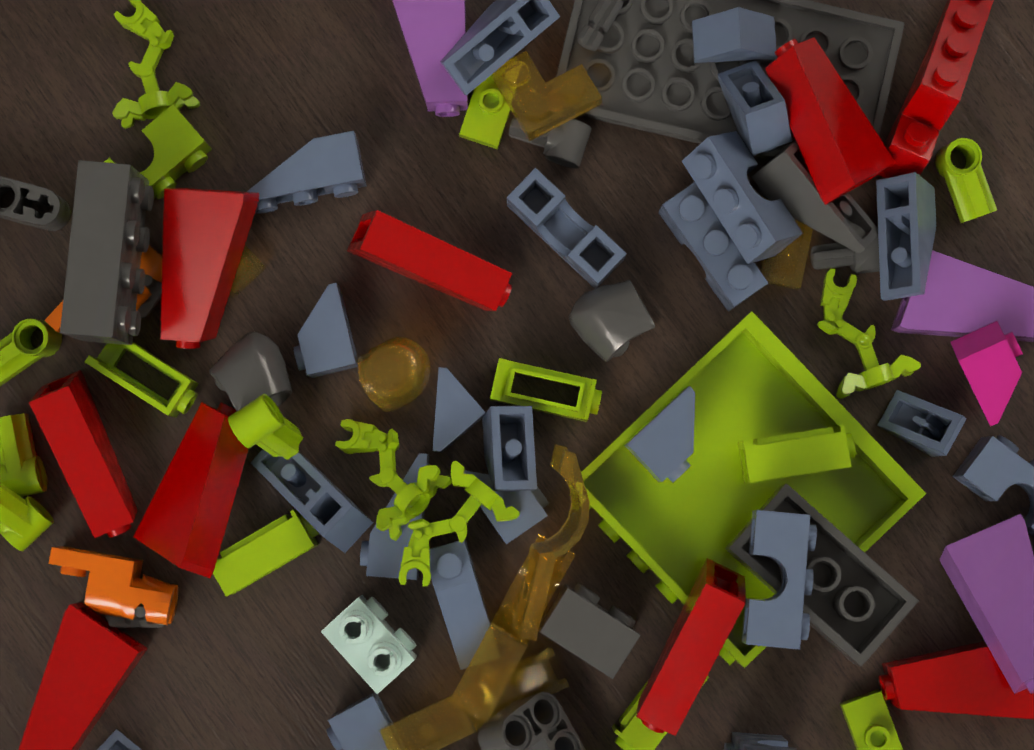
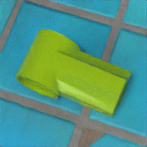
[935,138,997,223]
[0,319,62,387]
[228,393,303,460]
[0,413,47,497]
[0,482,54,551]

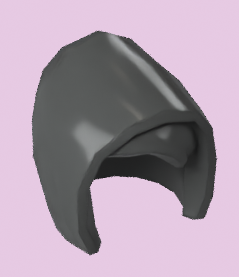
[569,280,655,362]
[209,331,292,411]

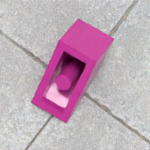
[950,321,1023,427]

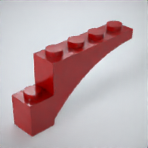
[878,0,994,178]

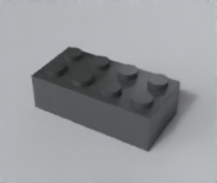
[60,160,154,345]
[725,483,919,667]

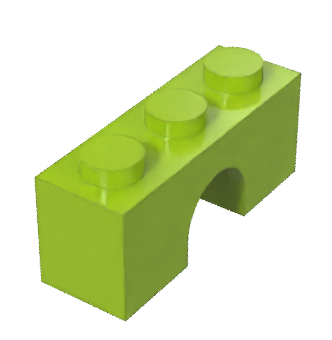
[104,104,212,199]

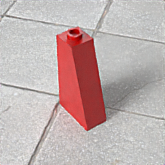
[765,37,896,205]
[160,188,259,349]
[347,210,512,311]
[29,370,138,538]
[133,402,249,578]
[636,558,746,736]
[18,602,148,750]
[879,641,1034,719]

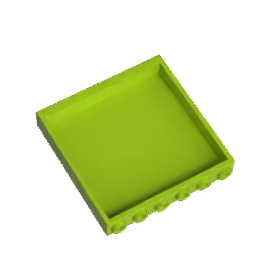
[569,311,927,668]

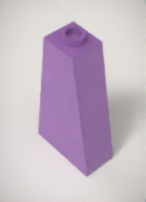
[392,0,468,117]
[891,250,1034,342]
[940,514,1034,694]

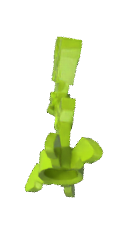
[112,0,200,129]
[817,268,921,399]
[335,419,452,541]
[398,461,520,587]

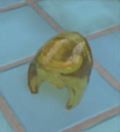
[357,336,431,413]

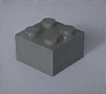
[539,582,641,679]

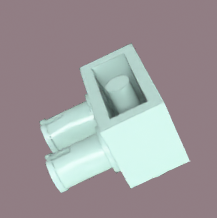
[321,595,417,694]

